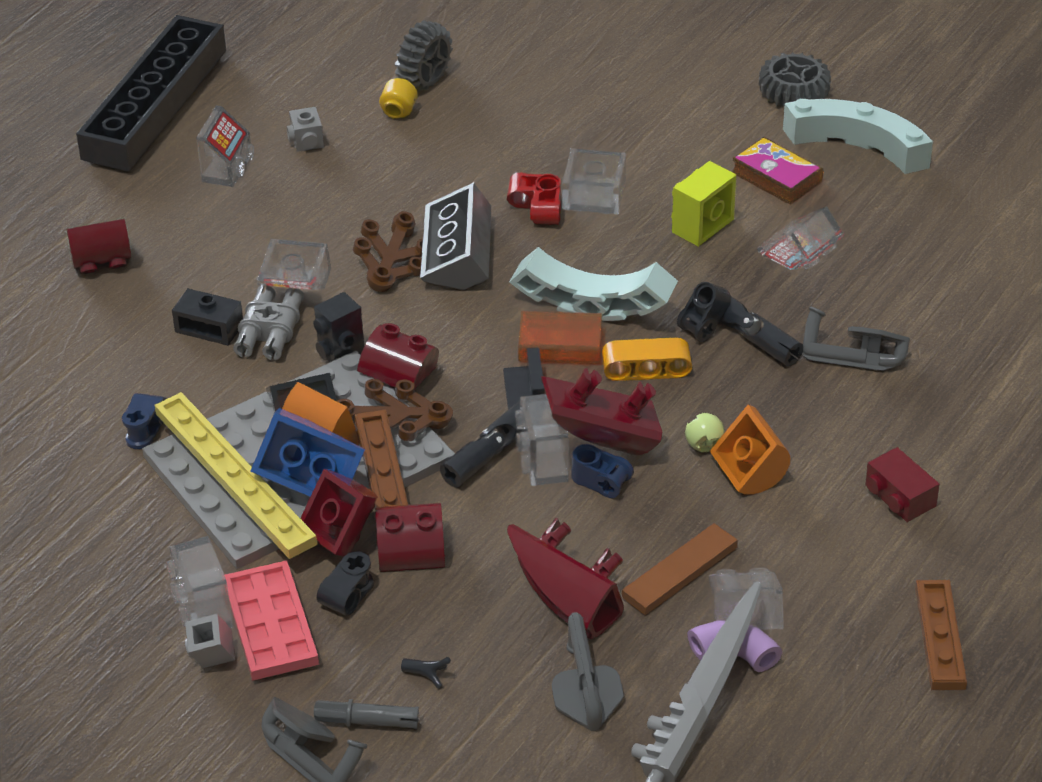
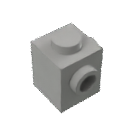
[286,107,324,152]
[185,613,235,668]

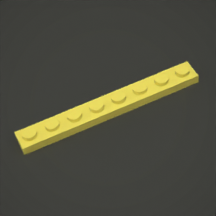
[154,392,317,559]

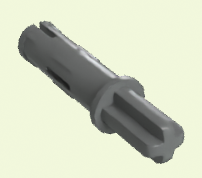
[314,699,419,729]

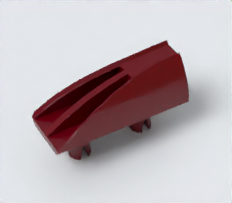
[541,368,663,455]
[507,518,624,639]

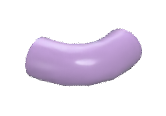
[687,620,782,672]

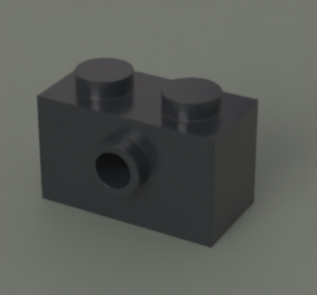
[172,288,243,346]
[313,292,364,362]

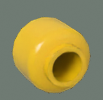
[379,78,418,118]

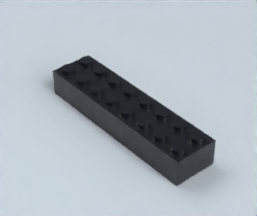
[76,15,226,171]

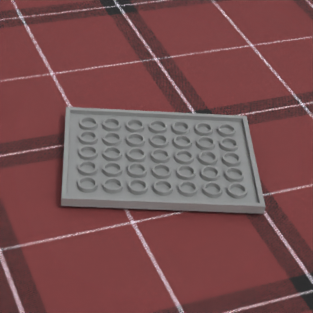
[142,351,455,569]

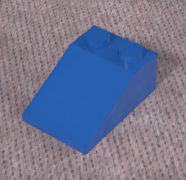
[250,408,365,497]

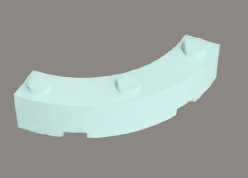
[783,99,933,174]
[509,247,678,321]

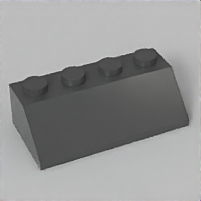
[420,182,492,290]

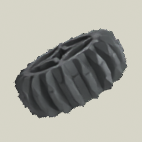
[395,20,453,92]
[758,52,831,107]

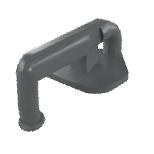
[803,306,910,371]
[552,612,623,731]
[261,697,367,782]

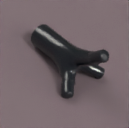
[401,657,451,689]

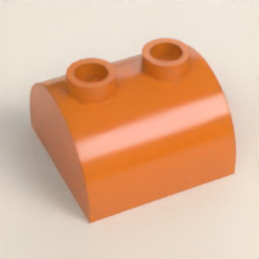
[283,382,360,446]
[710,405,791,494]

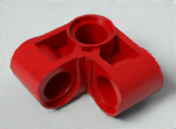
[506,172,561,225]

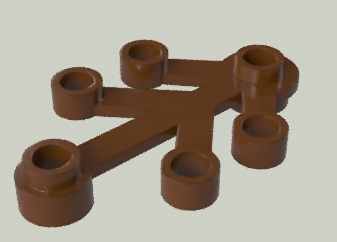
[353,211,423,292]
[337,379,453,441]

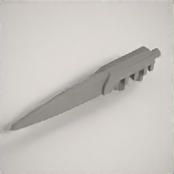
[631,581,761,782]

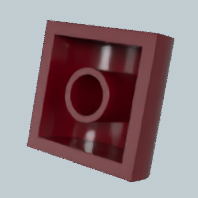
[67,219,131,274]
[357,323,439,390]
[300,469,378,557]
[376,503,445,572]

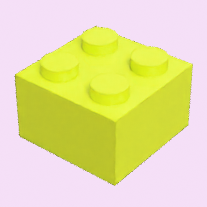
[671,161,736,247]

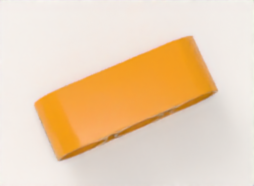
[602,338,692,381]

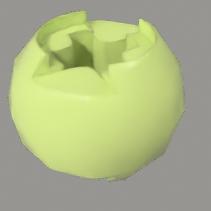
[685,413,725,452]

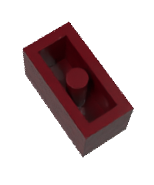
[865,447,940,522]

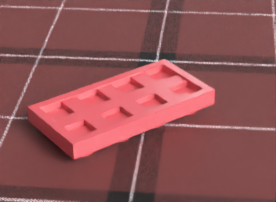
[222,560,319,681]

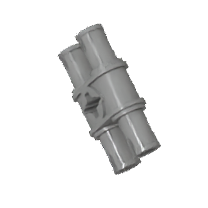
[233,285,304,360]

